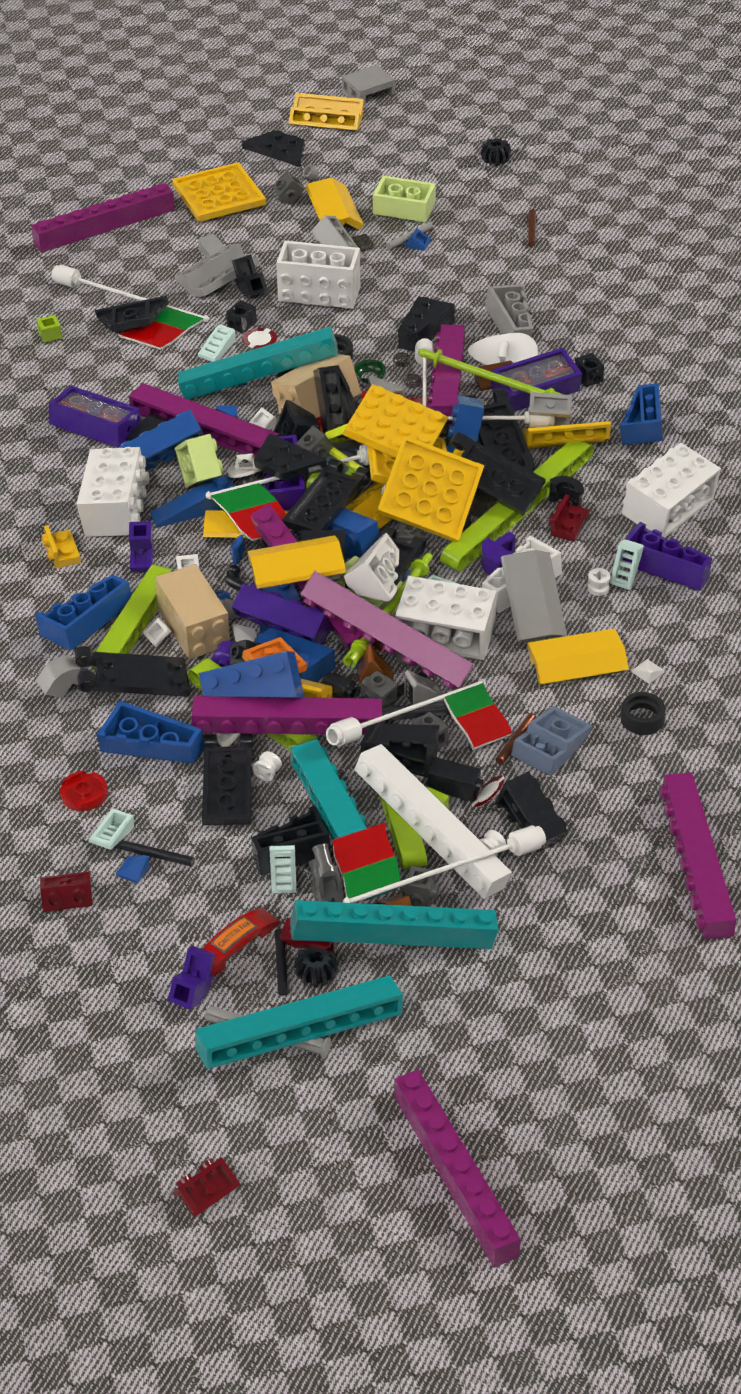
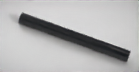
[113,840,195,867]

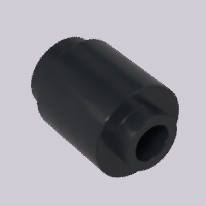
[322,673,357,698]

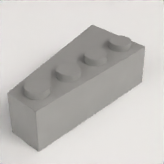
[485,284,533,337]

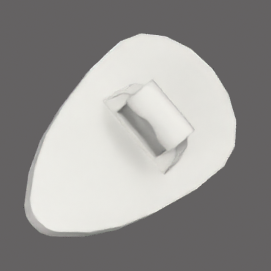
[468,333,538,365]
[227,453,262,478]

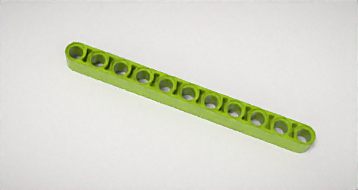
[440,441,594,572]

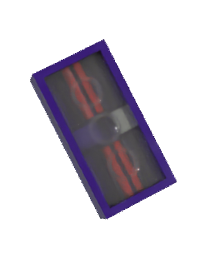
[490,348,582,412]
[49,386,140,448]

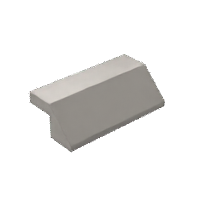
[174,244,259,297]
[501,550,567,643]

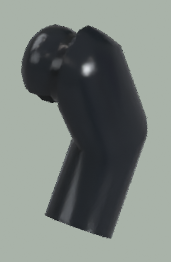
[226,565,247,592]

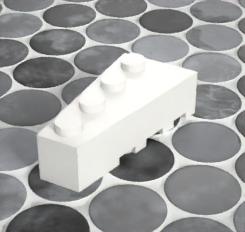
[482,536,562,613]

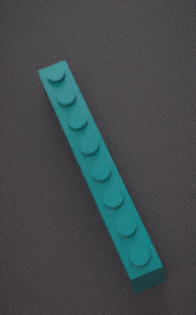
[178,326,338,400]
[290,739,393,901]
[290,900,499,949]
[195,975,403,1069]

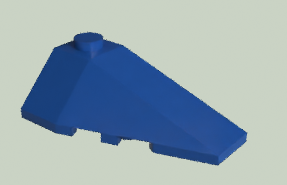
[150,476,235,528]

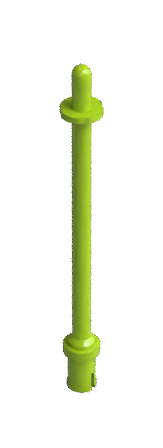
[418,349,564,395]
[343,553,433,668]

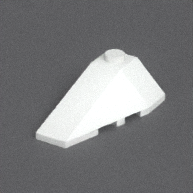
[344,533,399,601]

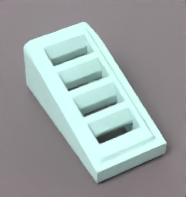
[198,324,236,362]
[610,539,644,590]
[89,808,134,850]
[270,845,297,893]

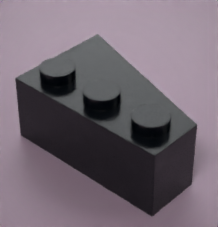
[398,296,455,352]
[313,365,359,432]
[360,723,440,778]
[495,771,567,852]
[251,805,331,875]

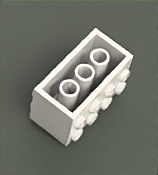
[276,241,361,309]
[622,443,721,538]
[77,447,150,537]
[395,576,496,660]

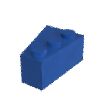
[620,383,663,445]
[446,395,484,453]
[255,628,335,682]

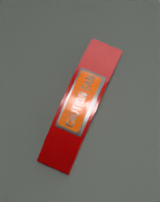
[203,908,280,977]

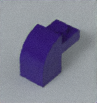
[129,521,154,573]
[481,531,516,575]
[168,946,215,1010]

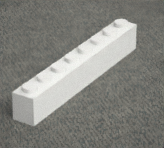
[354,744,512,899]

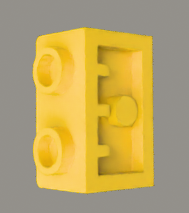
[41,525,81,568]

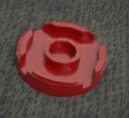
[60,771,108,811]

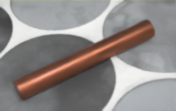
[528,209,536,247]
[496,713,536,765]

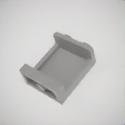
[342,65,396,105]
[529,392,572,426]

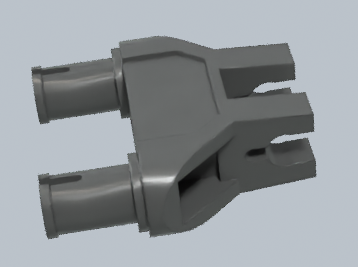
[308,844,344,902]

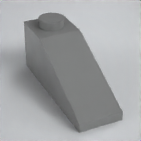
[311,215,366,261]

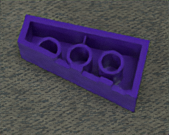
[265,435,305,510]
[623,522,712,591]
[232,583,331,645]

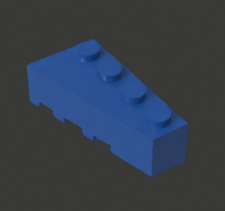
[118,410,203,471]
[35,575,132,651]

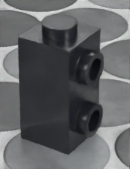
[427,757,484,802]

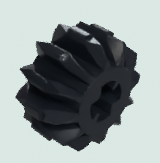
[481,138,511,165]
[294,946,338,988]

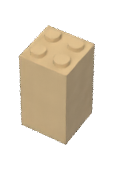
[271,354,361,418]
[155,564,230,659]

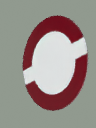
[242,328,277,349]
[471,776,505,808]

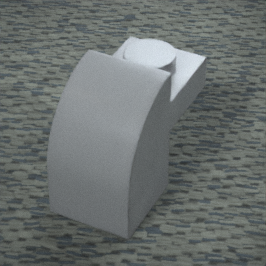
[36,655,90,698]

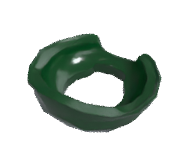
[354,360,386,384]

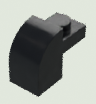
[232,254,268,297]

